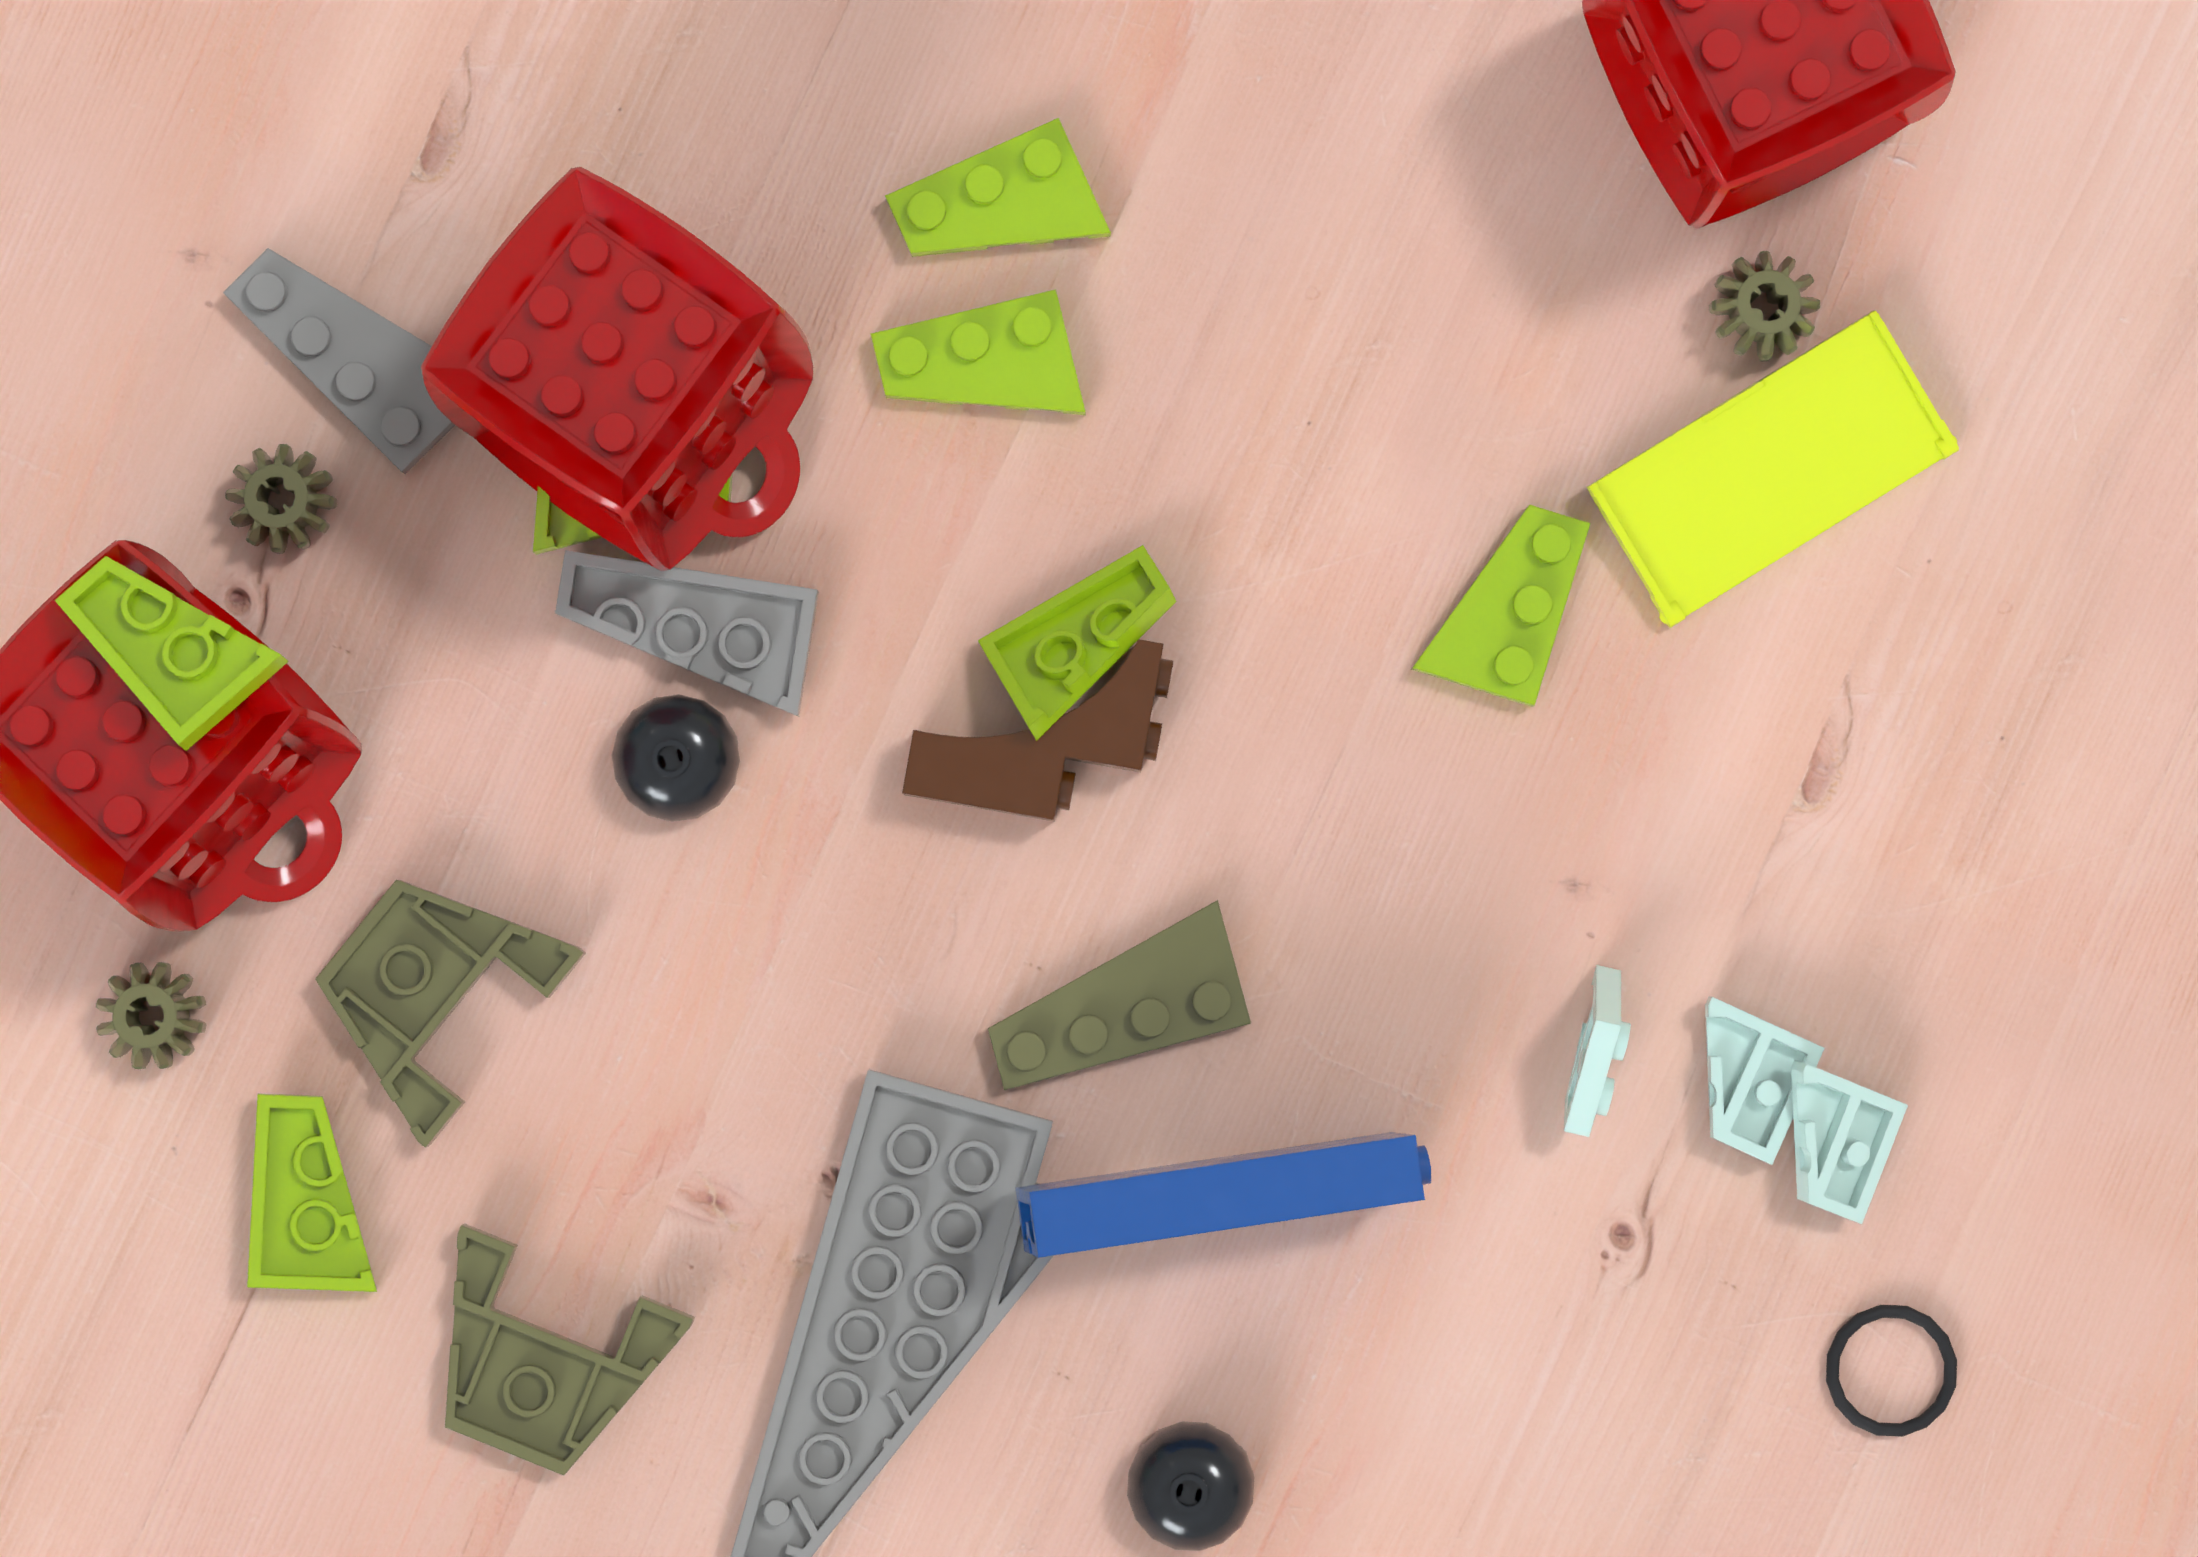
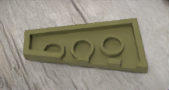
[988,900,1251,1090]

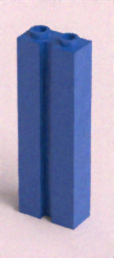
[1016,1132,1431,1258]

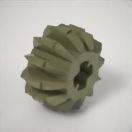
[1709,251,1820,361]
[225,444,337,554]
[96,962,207,1069]

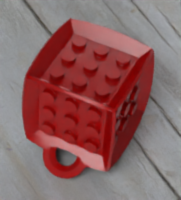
[1582,0,1956,228]
[421,167,813,571]
[0,540,362,931]

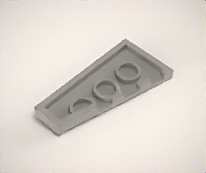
[223,248,455,474]
[555,550,819,717]

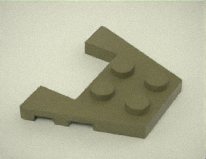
[315,880,586,1148]
[445,1224,695,1475]

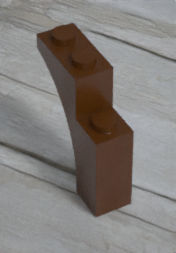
[902,639,1173,822]

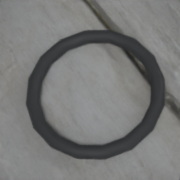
[1826,1305,1957,1437]

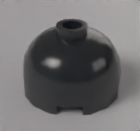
[612,694,740,822]
[1127,1421,1254,1551]

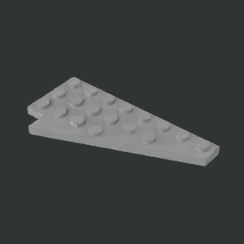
[731,1069,1053,1557]

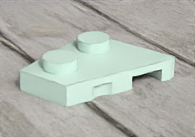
[1564,965,1631,1137]
[1705,996,1825,1165]
[1791,1060,1908,1224]

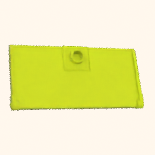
[1586,310,1959,628]

